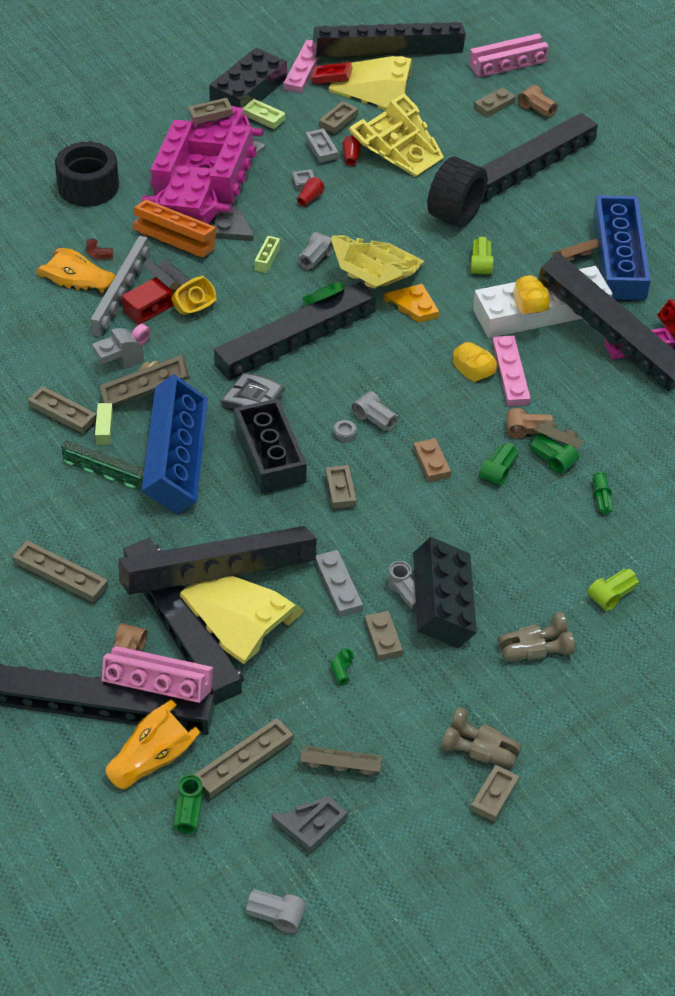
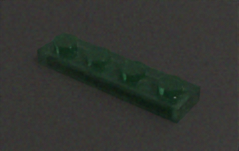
[61,440,144,492]

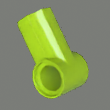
[470,237,493,275]
[587,569,639,611]

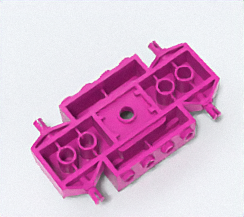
[142,106,264,224]

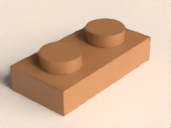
[552,239,599,261]
[413,438,451,482]

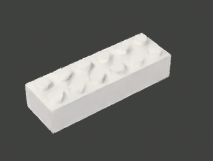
[473,266,613,338]

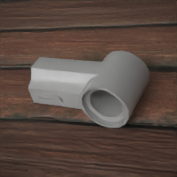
[298,232,334,270]
[351,391,399,432]
[388,561,416,610]
[246,889,307,933]

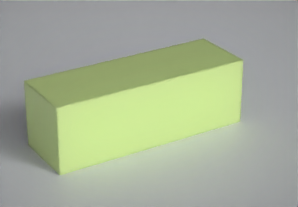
[254,236,280,273]
[95,403,113,445]

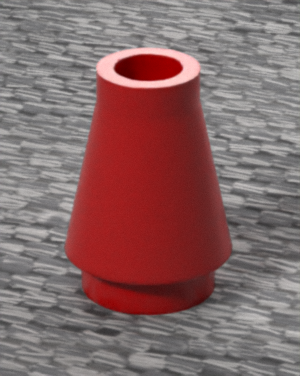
[342,135,362,166]
[296,177,325,207]

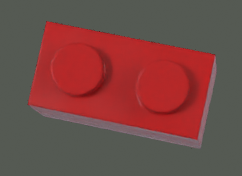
[122,277,174,325]

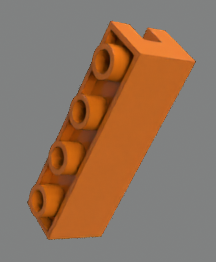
[133,200,216,257]

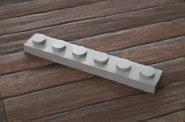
[91,236,150,337]

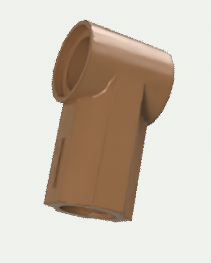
[518,85,558,118]
[506,408,553,439]
[110,623,147,654]

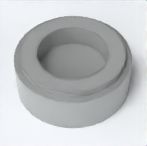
[333,420,357,442]

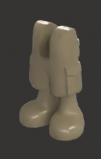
[497,612,575,662]
[441,707,522,769]

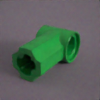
[530,433,579,474]
[479,442,519,487]
[174,774,204,834]

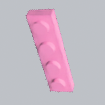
[284,40,320,93]
[492,336,531,406]

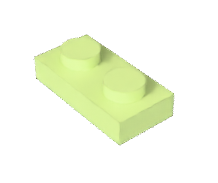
[243,99,286,129]

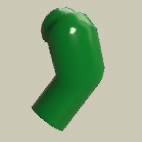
[331,648,354,686]

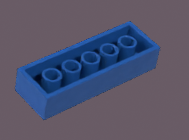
[593,195,651,300]
[142,374,208,515]

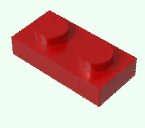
[311,62,353,84]

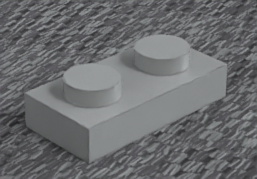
[305,128,339,163]

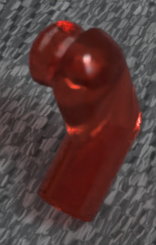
[85,239,113,259]

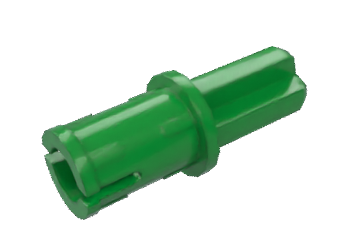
[592,472,613,515]

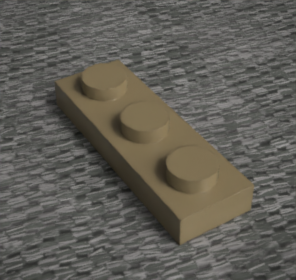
[28,386,97,434]
[300,745,383,775]

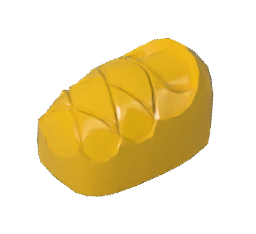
[513,275,550,314]
[171,276,217,315]
[453,342,497,382]

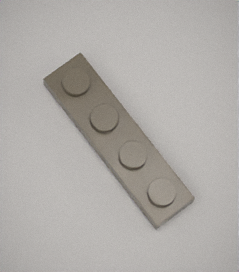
[100,355,190,407]
[12,540,109,603]
[194,718,294,798]

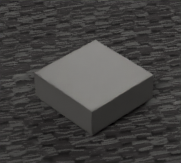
[292,170,314,191]

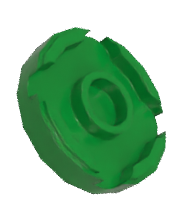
[302,281,345,306]

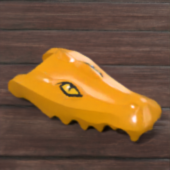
[36,248,115,293]
[105,699,201,790]

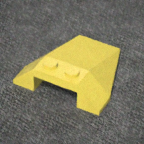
[329,56,413,110]
[348,93,444,177]
[331,235,424,289]
[180,576,304,664]

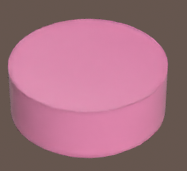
[132,324,151,346]

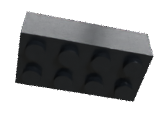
[209,47,287,108]
[234,398,307,493]
[413,537,477,648]

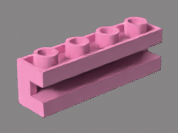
[469,34,549,78]
[102,646,213,703]

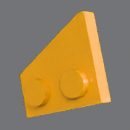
[384,284,439,323]

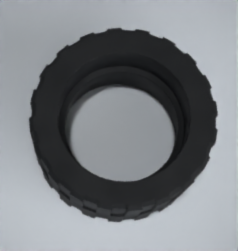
[55,141,119,206]
[427,156,488,227]

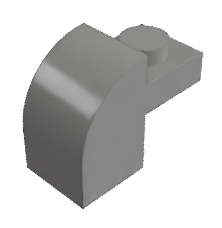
[92,328,144,369]

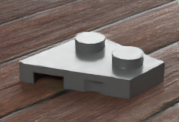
[214,207,253,241]
[272,796,348,853]

